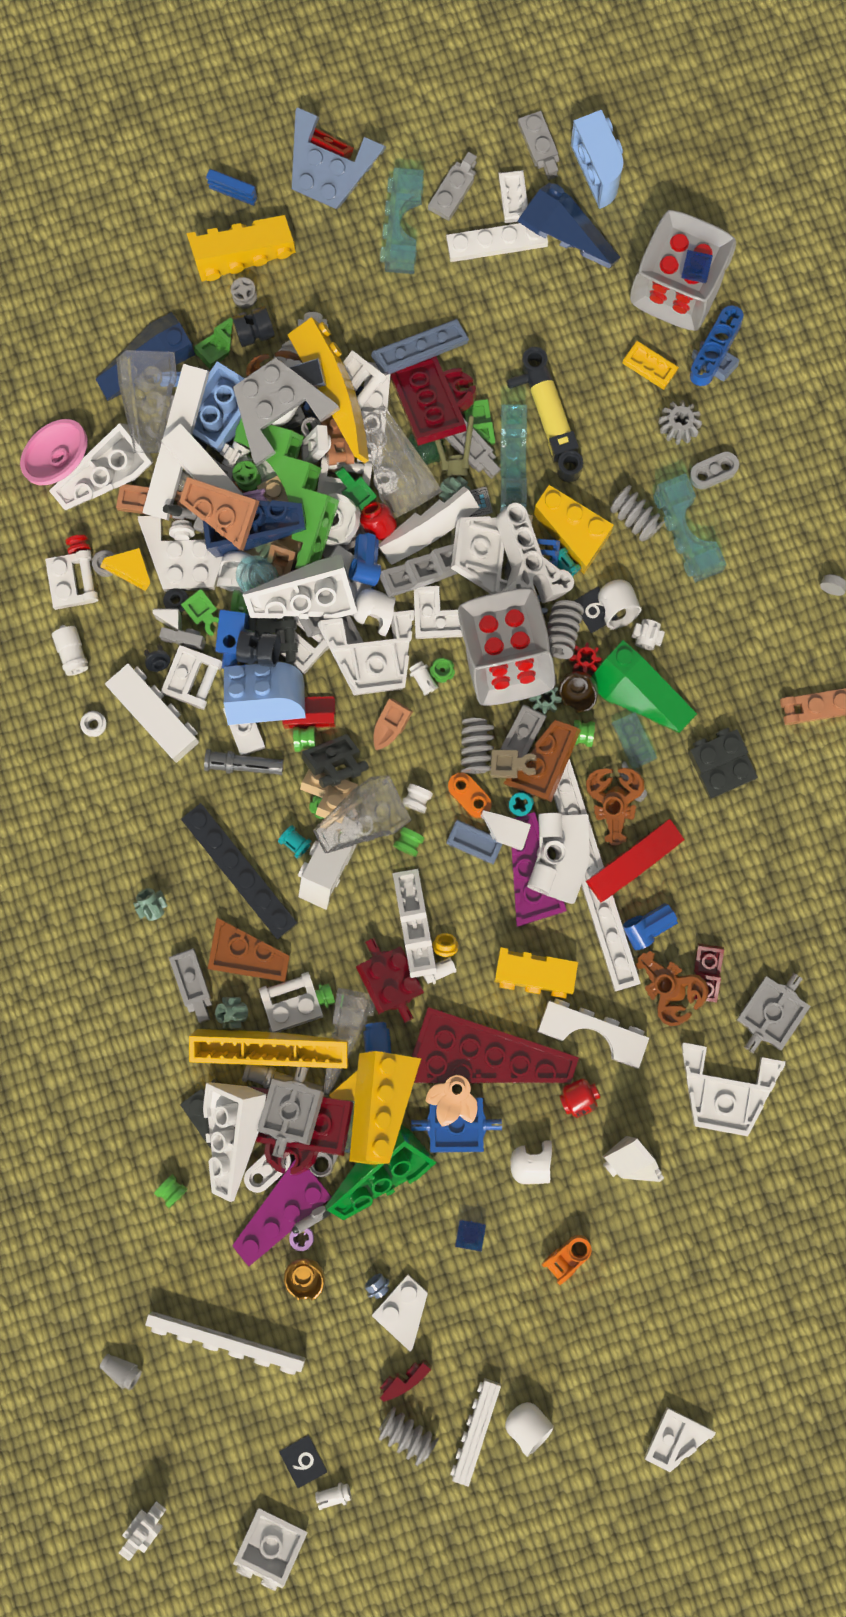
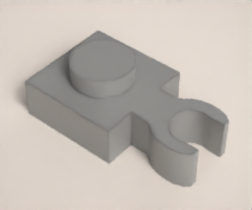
[159,627,206,651]

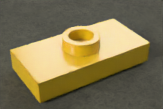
[622,341,679,390]

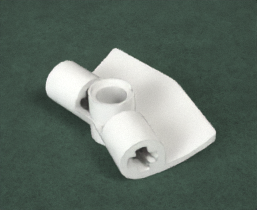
[527,813,590,904]

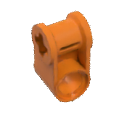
[541,1235,592,1285]

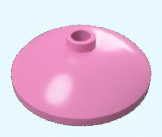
[20,419,88,485]

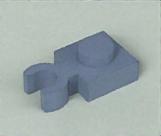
[692,341,739,382]

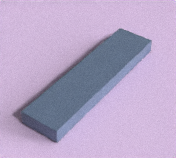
[371,319,469,376]

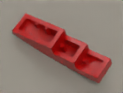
[585,819,685,903]

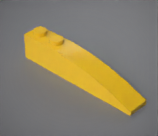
[287,317,369,463]
[189,1029,348,1068]

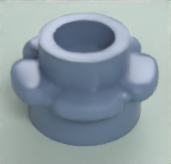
[364,1273,390,1299]

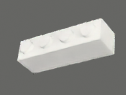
[105,664,199,763]

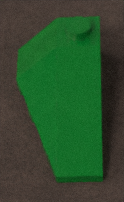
[592,640,697,733]
[325,1124,437,1221]

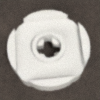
[326,493,361,546]

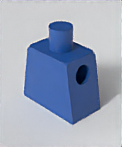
[216,610,250,669]

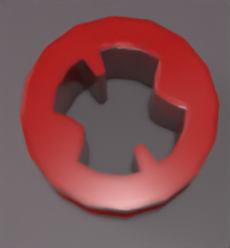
[65,535,90,554]

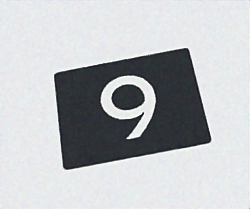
[574,586,618,633]
[279,1435,327,1488]

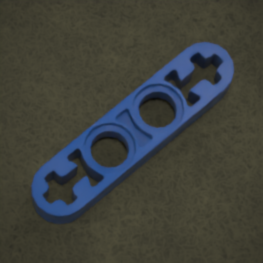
[690,306,744,386]

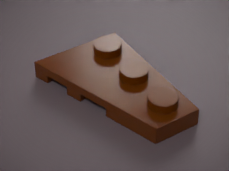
[503,720,581,802]
[208,918,290,982]

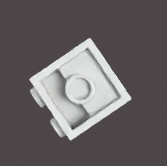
[233,1508,308,1591]

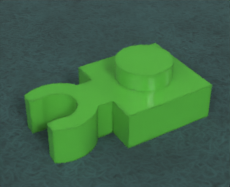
[181,589,219,636]

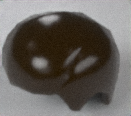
[559,671,599,713]

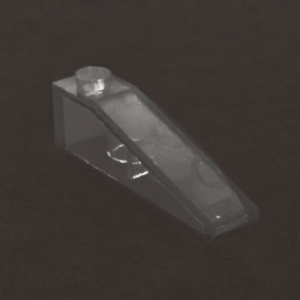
[362,404,442,518]

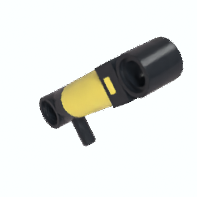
[506,347,583,483]

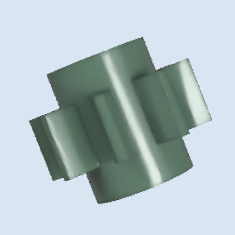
[439,476,470,503]
[529,687,562,715]
[133,888,168,921]
[215,997,248,1029]

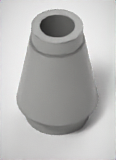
[100,1354,142,1390]

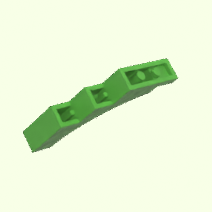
[234,418,339,568]

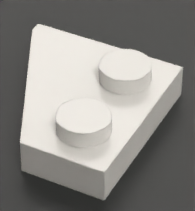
[372,1274,428,1351]
[644,1407,716,1472]

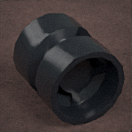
[232,306,275,348]
[236,628,281,667]

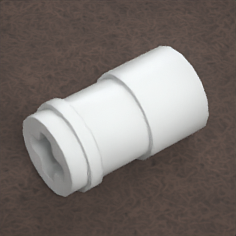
[52,625,88,676]

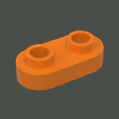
[448,773,491,819]

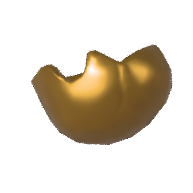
[283,1258,325,1300]

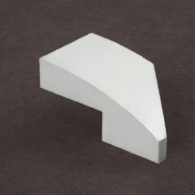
[481,810,531,850]

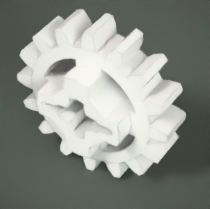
[119,1501,167,1561]

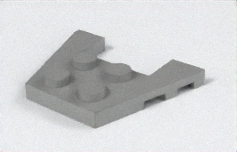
[233,358,340,466]

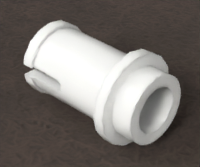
[409,661,438,696]
[424,957,457,984]
[315,1482,352,1510]

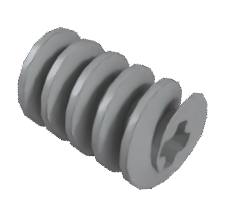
[610,485,666,542]
[547,600,584,659]
[461,718,494,774]
[379,1407,439,1466]

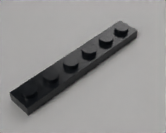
[181,803,298,940]

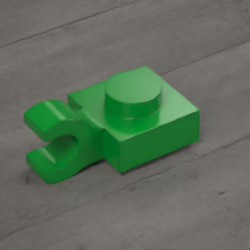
[335,466,377,510]

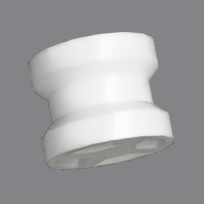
[401,784,433,813]

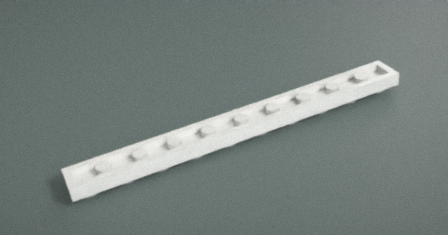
[554,759,641,992]

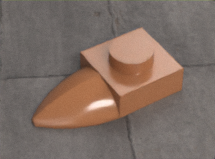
[373,698,413,750]

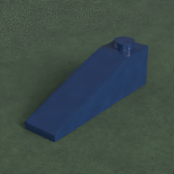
[517,183,620,268]
[96,312,195,401]
[203,498,306,558]

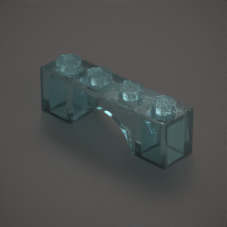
[380,168,424,274]
[500,405,527,512]
[654,473,727,583]

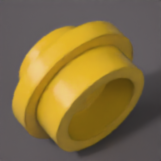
[432,933,459,957]

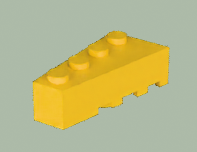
[186,215,296,282]
[349,1051,421,1165]

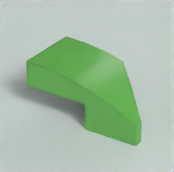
[194,317,233,369]
[464,399,495,445]

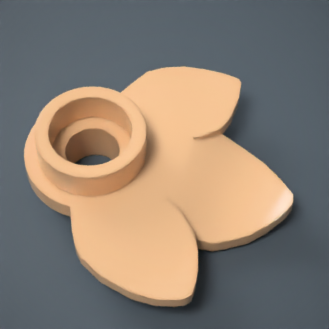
[426,1075,478,1126]

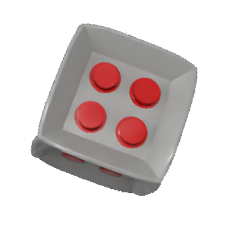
[630,210,736,331]
[458,588,555,706]

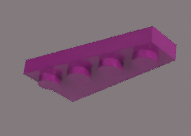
[511,812,567,927]
[232,1159,332,1267]

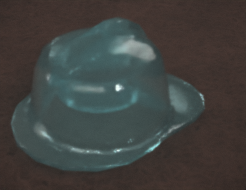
[236,556,280,593]

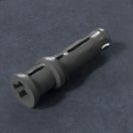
[204,748,284,776]

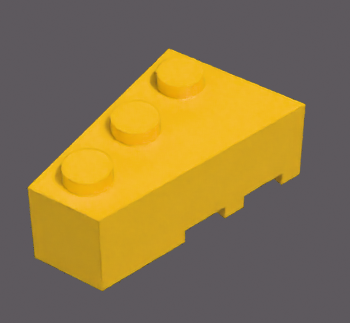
[534,485,614,574]
[494,947,578,999]

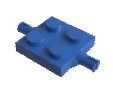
[411,1098,502,1152]

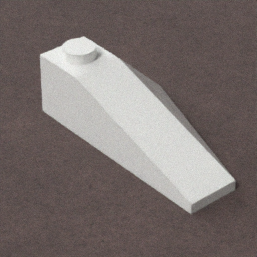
[203,1082,266,1202]

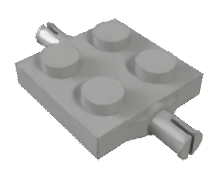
[736,973,811,1054]
[257,1067,324,1158]

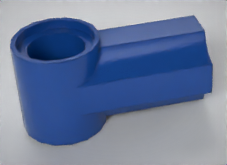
[348,533,381,587]
[622,903,678,950]

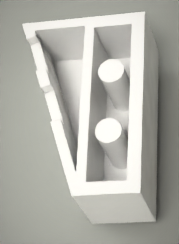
[298,817,363,910]

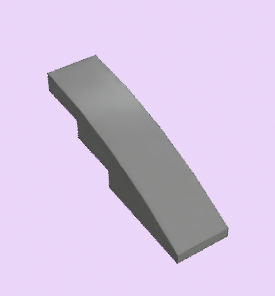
[380,544,458,597]

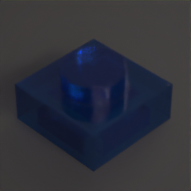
[681,250,713,283]
[455,1219,486,1252]

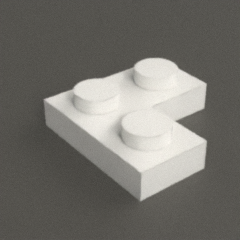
[414,586,462,639]

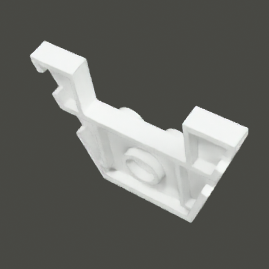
[451,515,533,594]
[138,516,223,592]
[318,610,415,696]
[681,1043,785,1136]

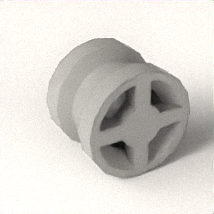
[231,277,257,309]

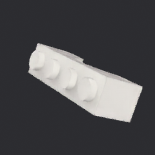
[537,998,649,1068]

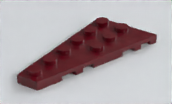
[412,1007,579,1083]

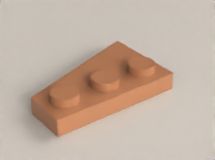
[179,477,260,551]

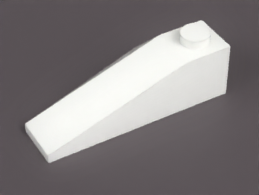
[49,423,153,510]
[243,554,357,619]
[602,1136,664,1182]

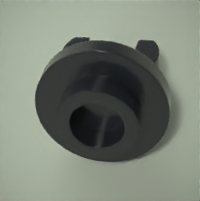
[144,644,171,672]

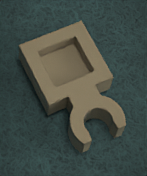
[491,750,537,778]

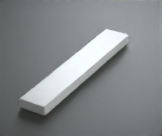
[143,364,209,521]

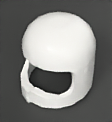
[217,551,257,593]
[598,580,642,630]
[353,589,396,637]
[510,1140,552,1184]
[505,1402,554,1457]

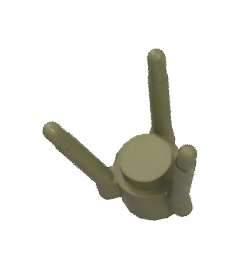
[435,415,474,478]

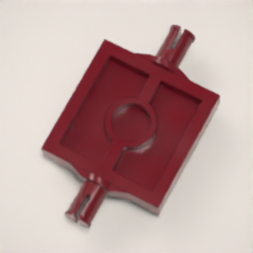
[356,938,424,1023]

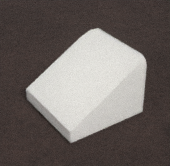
[153,609,182,631]

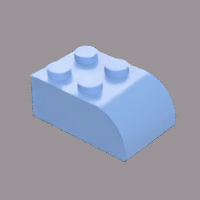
[571,110,623,209]
[192,361,245,452]
[224,662,306,725]

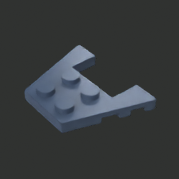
[292,107,386,209]

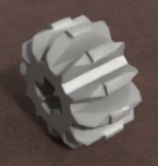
[658,400,702,445]

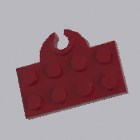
[390,356,477,446]
[251,1087,354,1175]

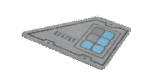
[469,487,493,517]

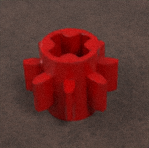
[569,642,602,673]

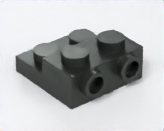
[688,728,758,799]

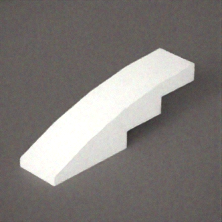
[161,424,243,495]
[378,486,480,565]
[393,869,437,978]

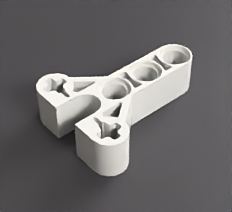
[496,503,574,603]

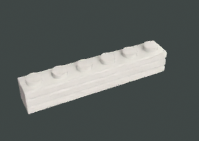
[450,1378,501,1487]

